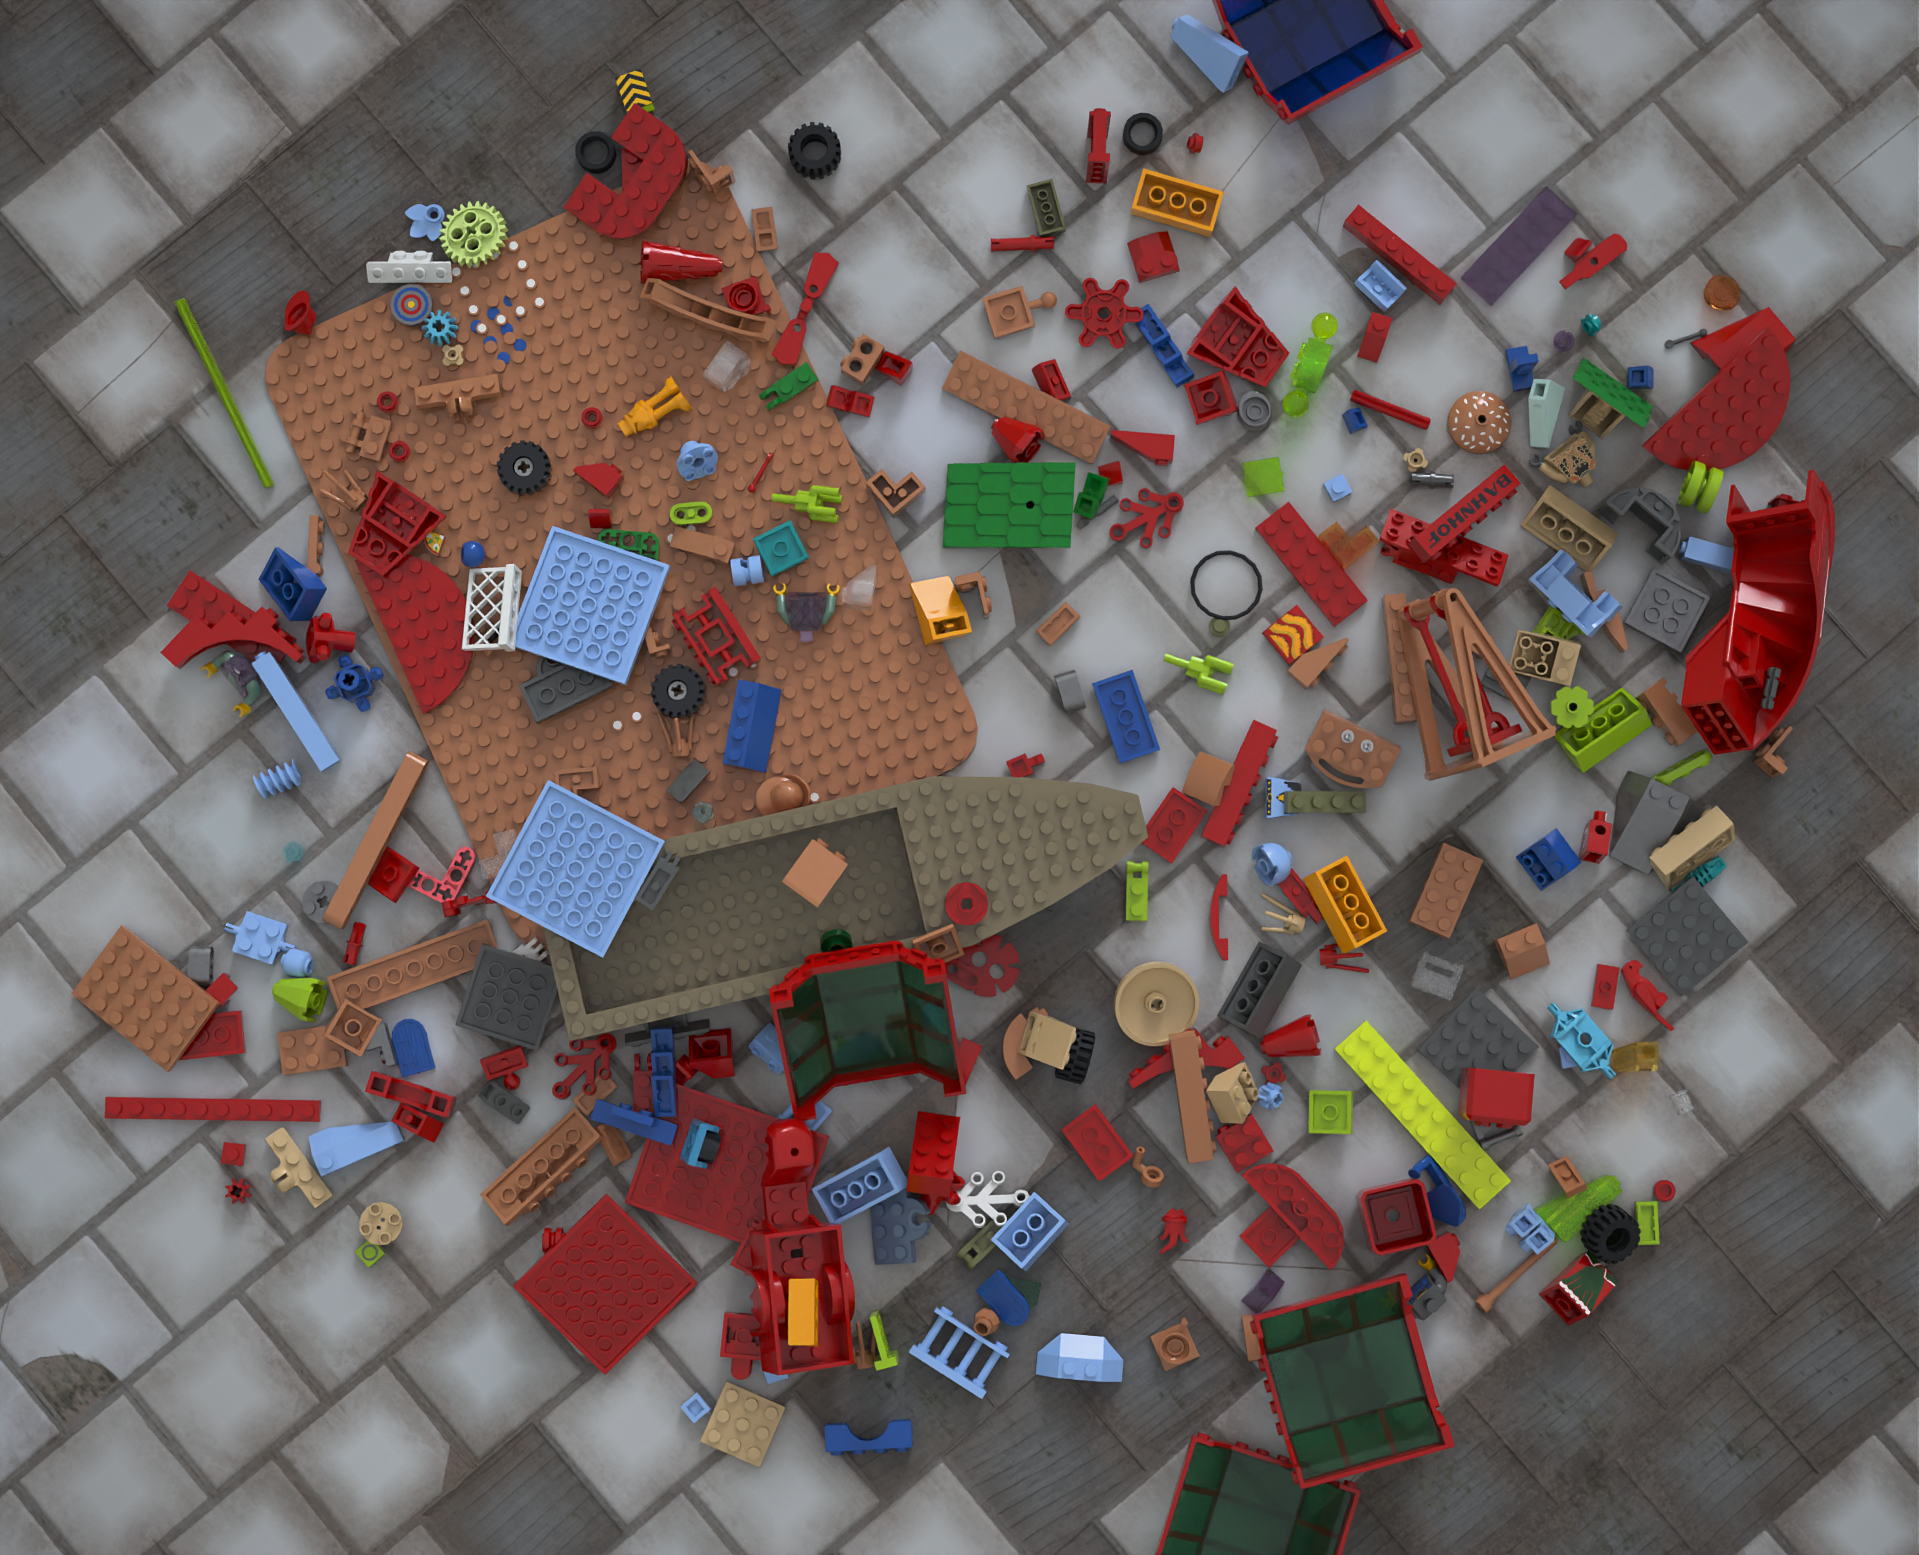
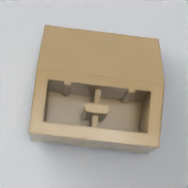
[1206,1063,1259,1124]

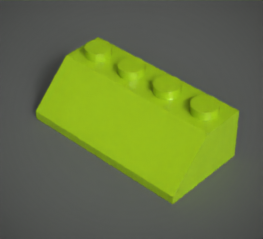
[1554,687,1652,773]

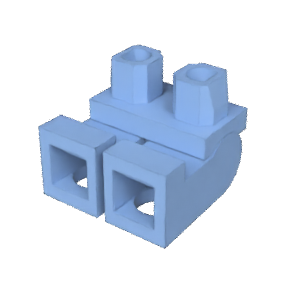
[1505,1203,1555,1255]

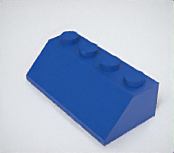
[723,680,782,773]

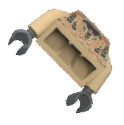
[1529,421,1596,487]

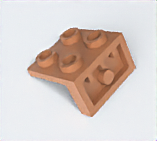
[688,149,736,196]
[955,571,992,619]
[1753,726,1793,778]

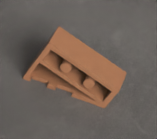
[1636,677,1698,747]

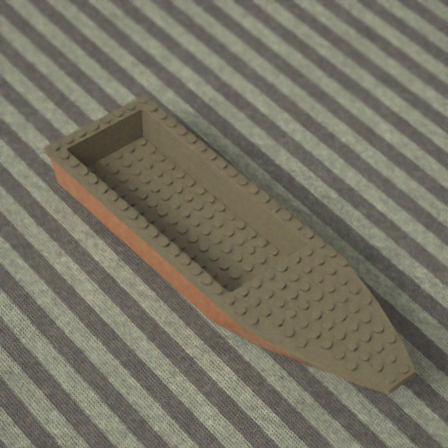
[543,776,1148,1041]

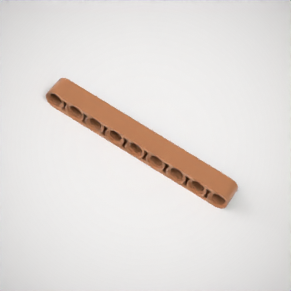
[323,751,429,930]

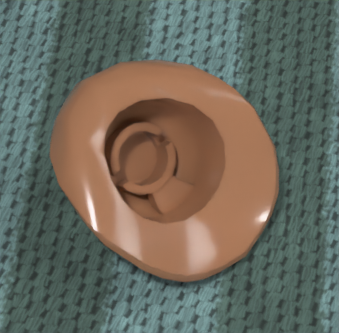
[756,774,811,816]

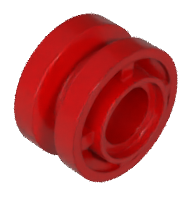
[542,1227,565,1254]

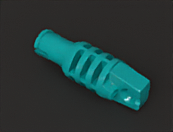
[1671,856,1727,892]

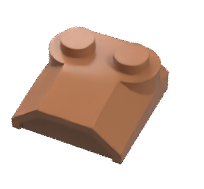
[322,998,382,1057]

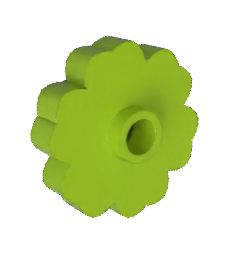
[1550,686,1594,728]

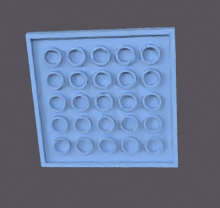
[515,526,671,685]
[486,780,665,958]

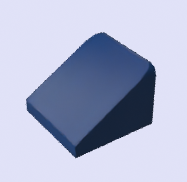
[1628,365,1654,389]

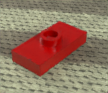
[1591,964,1620,1010]

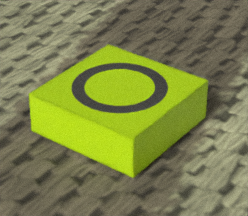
[355,1241,386,1268]

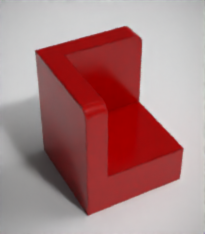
[205,973,238,1007]

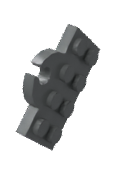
[519,656,614,724]

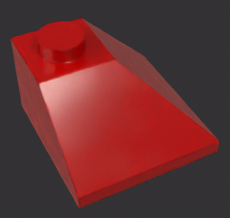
[689,1028,735,1079]

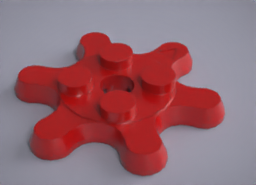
[1065,278,1143,349]

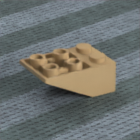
[1509,629,1581,686]
[1017,1011,1076,1070]

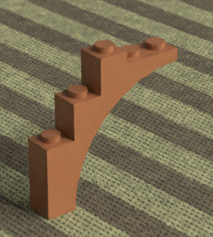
[640,278,776,342]

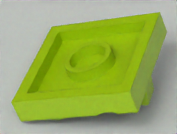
[1309,1090,1353,1134]

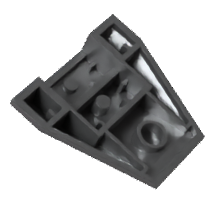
[1609,771,1705,875]

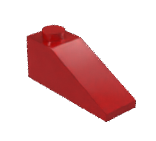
[1110,430,1175,466]

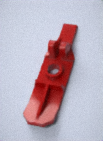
[1559,233,1627,290]

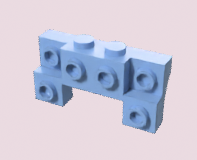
[1529,549,1623,637]

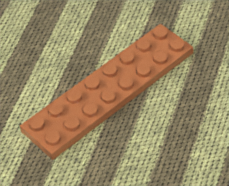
[942,350,1111,464]
[326,919,499,1010]

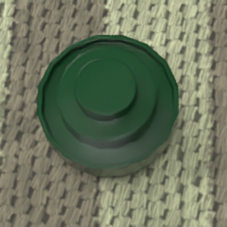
[820,929,852,952]

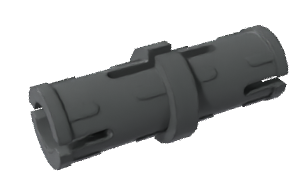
[1410,472,1454,489]

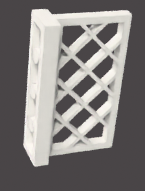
[462,564,522,652]

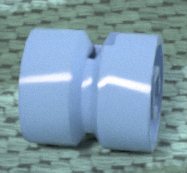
[730,555,764,587]

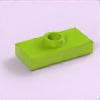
[1635,1201,1660,1245]

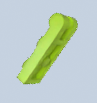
[1126,861,1148,921]

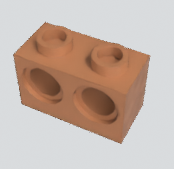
[840,334,885,386]

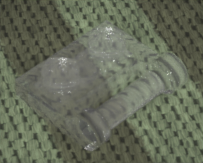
[1410,950,1464,1001]

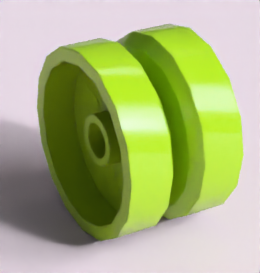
[1678,460,1724,514]

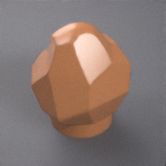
[974,1308,999,1336]

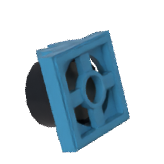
[680,1118,721,1169]

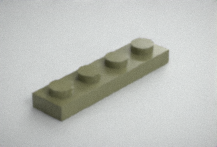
[1284,791,1366,813]

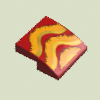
[1262,605,1324,665]

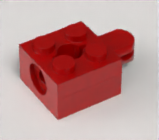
[720,1311,761,1380]

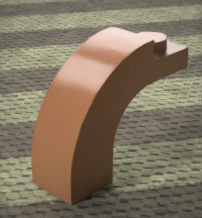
[1003,1007,1048,1080]

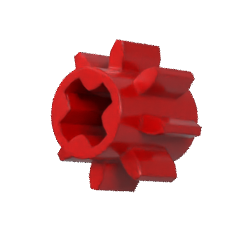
[225,1178,252,1204]

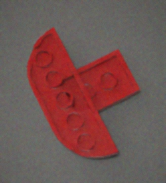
[1239,1163,1344,1270]

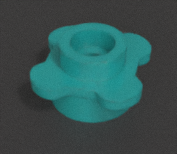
[1581,314,1602,337]

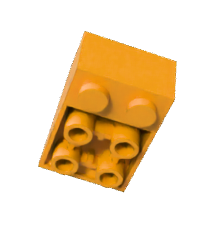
[909,576,972,645]

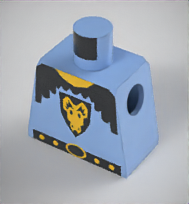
[1265,777,1301,819]

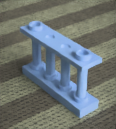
[909,1306,1010,1399]

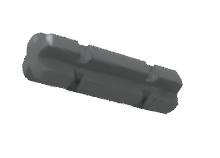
[1760,667,1781,709]

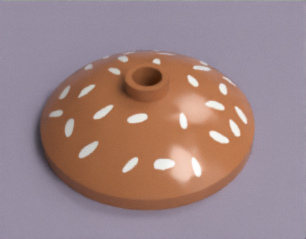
[1448,391,1511,454]

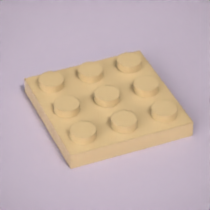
[700,1381,786,1468]

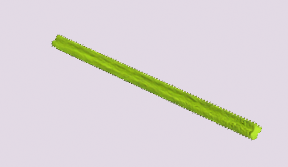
[174,298,274,488]

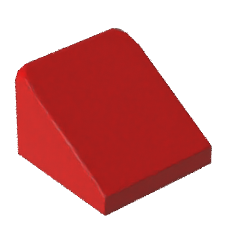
[1564,238,1592,263]
[1098,461,1123,486]
[588,509,612,529]

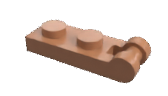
[307,515,325,577]

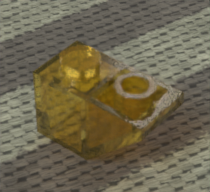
[1612,1042,1659,1071]

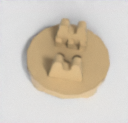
[359,1202,403,1245]

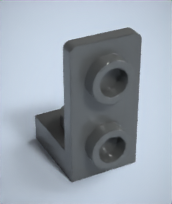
[478,1079,530,1124]

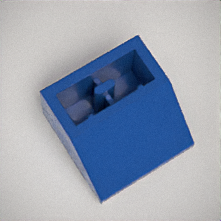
[1516,828,1582,891]

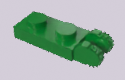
[759,362,819,411]

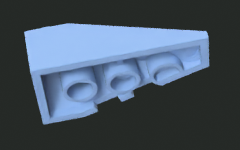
[308,1122,404,1176]

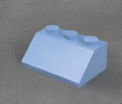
[991,1192,1069,1272]

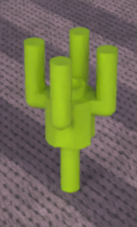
[771,485,843,524]
[1163,653,1234,695]

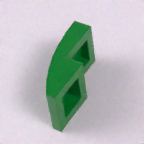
[1073,472,1110,519]

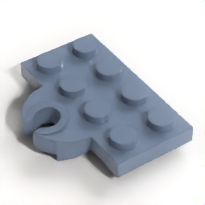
[870,1176,931,1265]

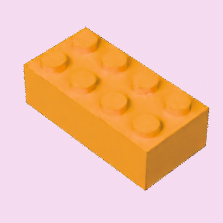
[1130,168,1224,238]
[1303,856,1387,954]

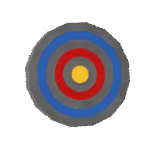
[390,284,433,327]

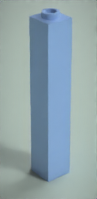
[1679,536,1734,574]
[251,651,341,771]

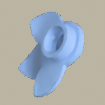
[405,204,445,241]

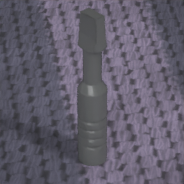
[1077,495,1119,530]

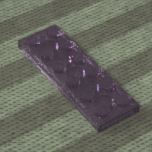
[1461,186,1577,306]

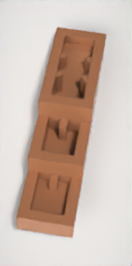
[1580,571,1628,653]

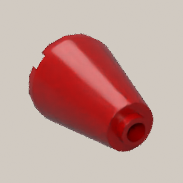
[1260,1014,1322,1057]

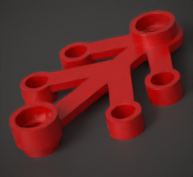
[1109,488,1184,549]
[442,890,498,918]
[552,1033,617,1100]

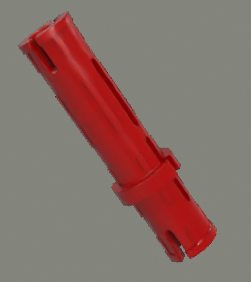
[991,235,1054,252]

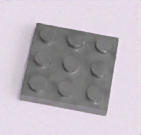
[1623,567,1711,654]

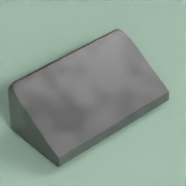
[666,758,710,804]

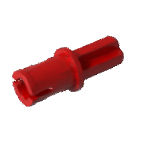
[342,922,366,965]

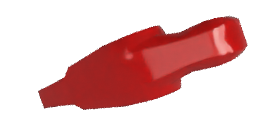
[1621,960,1674,1031]

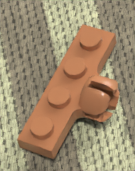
[414,374,501,420]

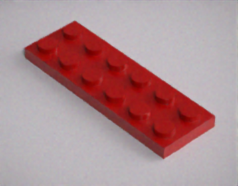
[1255,502,1368,627]
[167,571,297,664]

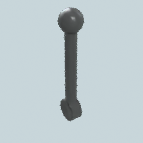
[1665,329,1707,349]

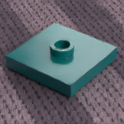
[753,520,810,577]

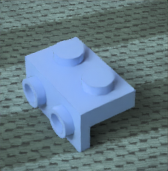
[1354,260,1407,312]
[748,1022,801,1075]

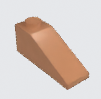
[669,526,736,567]

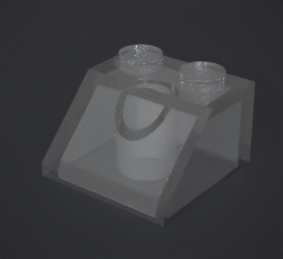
[841,564,878,612]

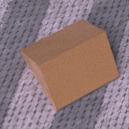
[911,923,964,963]

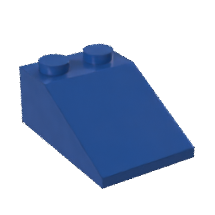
[258,547,327,621]

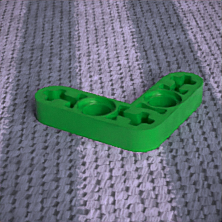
[598,529,660,561]

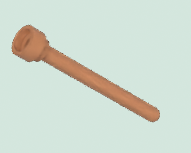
[1475,1237,1558,1313]

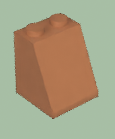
[782,838,848,907]

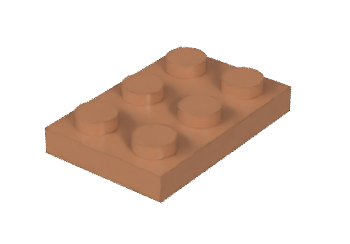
[277,1026,348,1075]

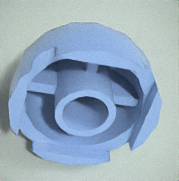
[1252,843,1292,886]

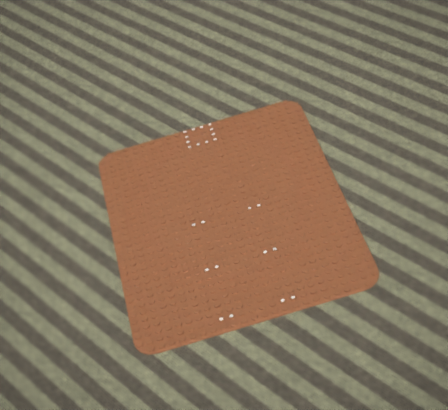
[265,160,978,950]

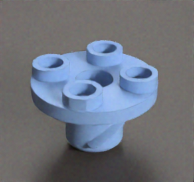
[676,441,718,481]

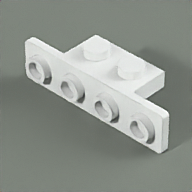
[366,251,452,283]

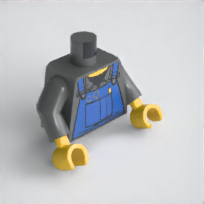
[1379,1254,1447,1320]

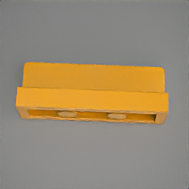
[788,1279,818,1347]

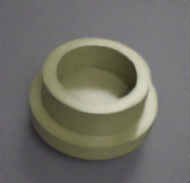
[1209,618,1230,637]

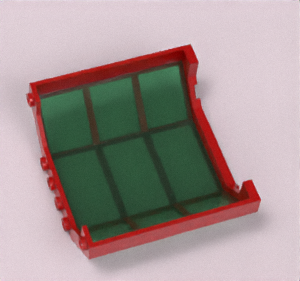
[769,940,966,1121]
[1249,1273,1455,1489]
[1154,1432,1361,1555]

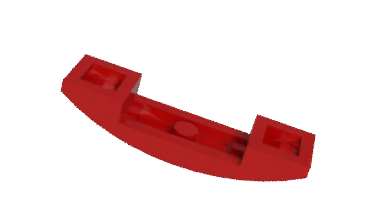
[1209,874,1228,961]

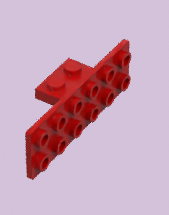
[1379,509,1508,587]

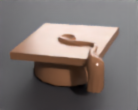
[1150,1318,1200,1371]

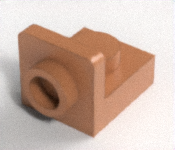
[645,627,672,658]

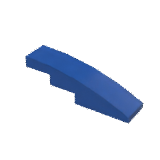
[1135,304,1194,388]
[650,1026,677,1117]

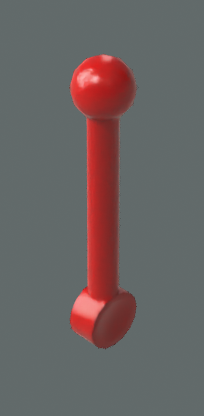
[748,453,773,493]

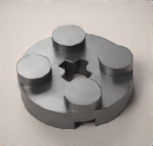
[302,881,338,924]

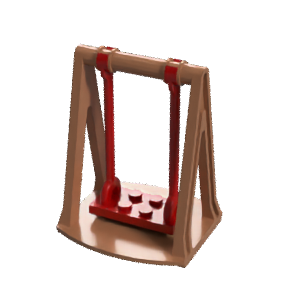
[1397,588,1556,781]

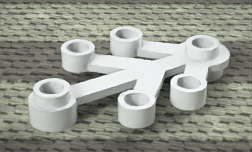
[946,1171,1030,1228]

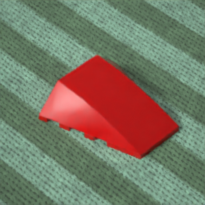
[1186,286,1290,388]
[1690,307,1796,371]
[348,471,447,576]

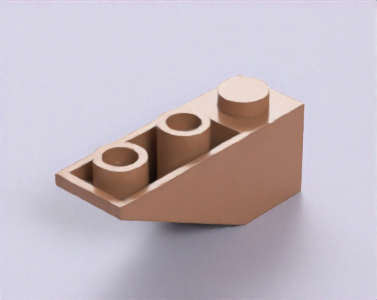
[1287,638,1349,690]

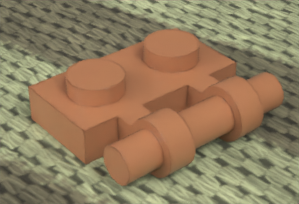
[345,411,393,463]

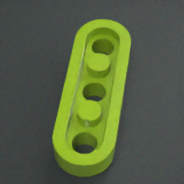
[1652,749,1712,786]

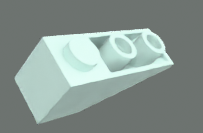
[1528,379,1565,448]

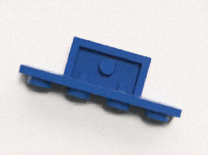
[591,1099,678,1145]

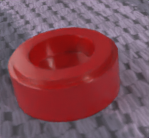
[1653,1180,1676,1202]

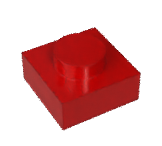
[221,1142,247,1166]

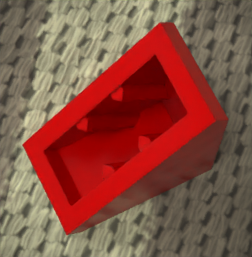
[875,351,913,386]

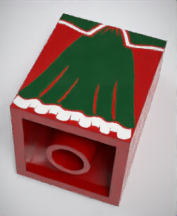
[1539,1250,1618,1326]

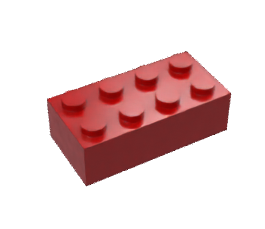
[906,1111,960,1197]

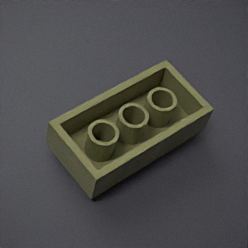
[1027,179,1066,237]

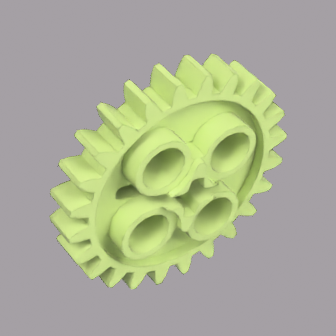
[439,201,508,268]

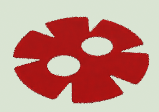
[957,934,1020,997]

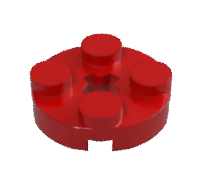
[944,882,988,926]

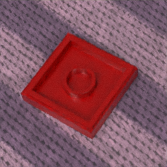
[368,846,420,903]

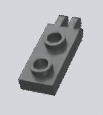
[635,851,681,911]

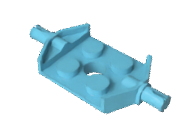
[1547,1002,1616,1080]

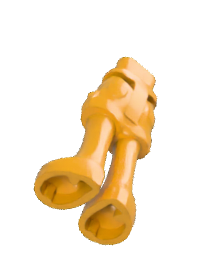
[618,376,692,437]

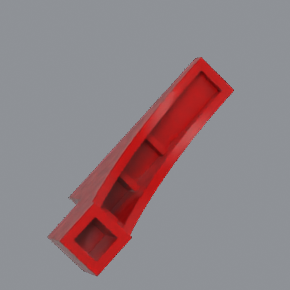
[1127,1028,1245,1089]

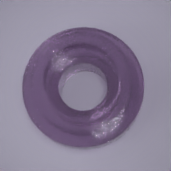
[1553,330,1575,352]

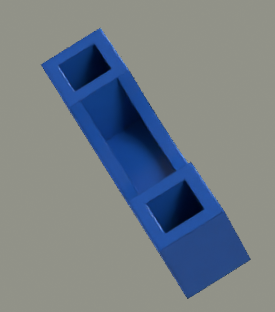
[824,1419,913,1455]

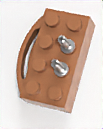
[1305,709,1401,788]

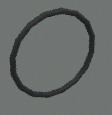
[1190,550,1263,620]

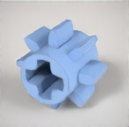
[1257,1082,1284,1110]

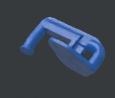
[1408,1155,1466,1227]

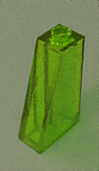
[1533,1174,1622,1243]

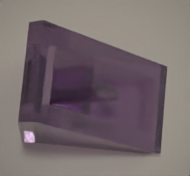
[1241,1268,1285,1314]

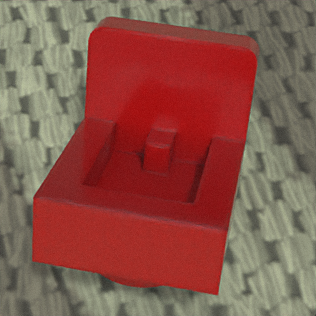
[675,1054,698,1085]

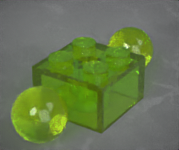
[1282,312,1338,418]

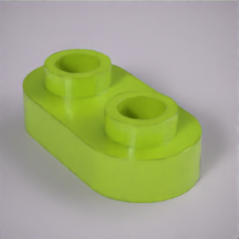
[670,502,713,526]

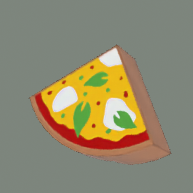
[424,532,445,557]

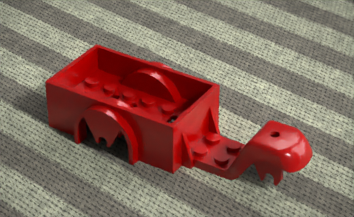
[744,1119,855,1376]

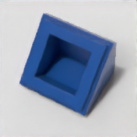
[1342,408,1367,434]

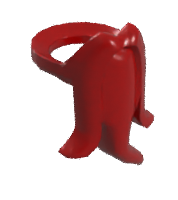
[1159,1208,1189,1254]

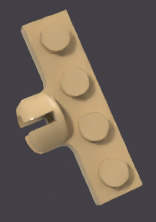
[265,1127,333,1209]

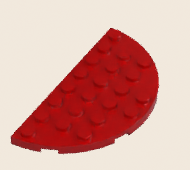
[1642,326,1790,471]
[355,555,474,714]

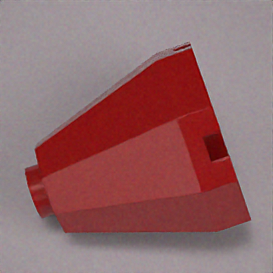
[991,417,1045,463]

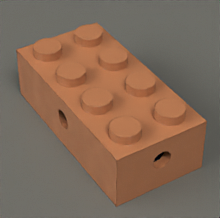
[1407,843,1483,939]

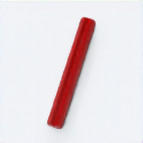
[1350,390,1431,430]

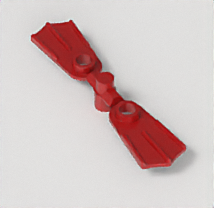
[772,252,839,365]

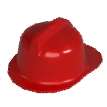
[284,291,316,335]

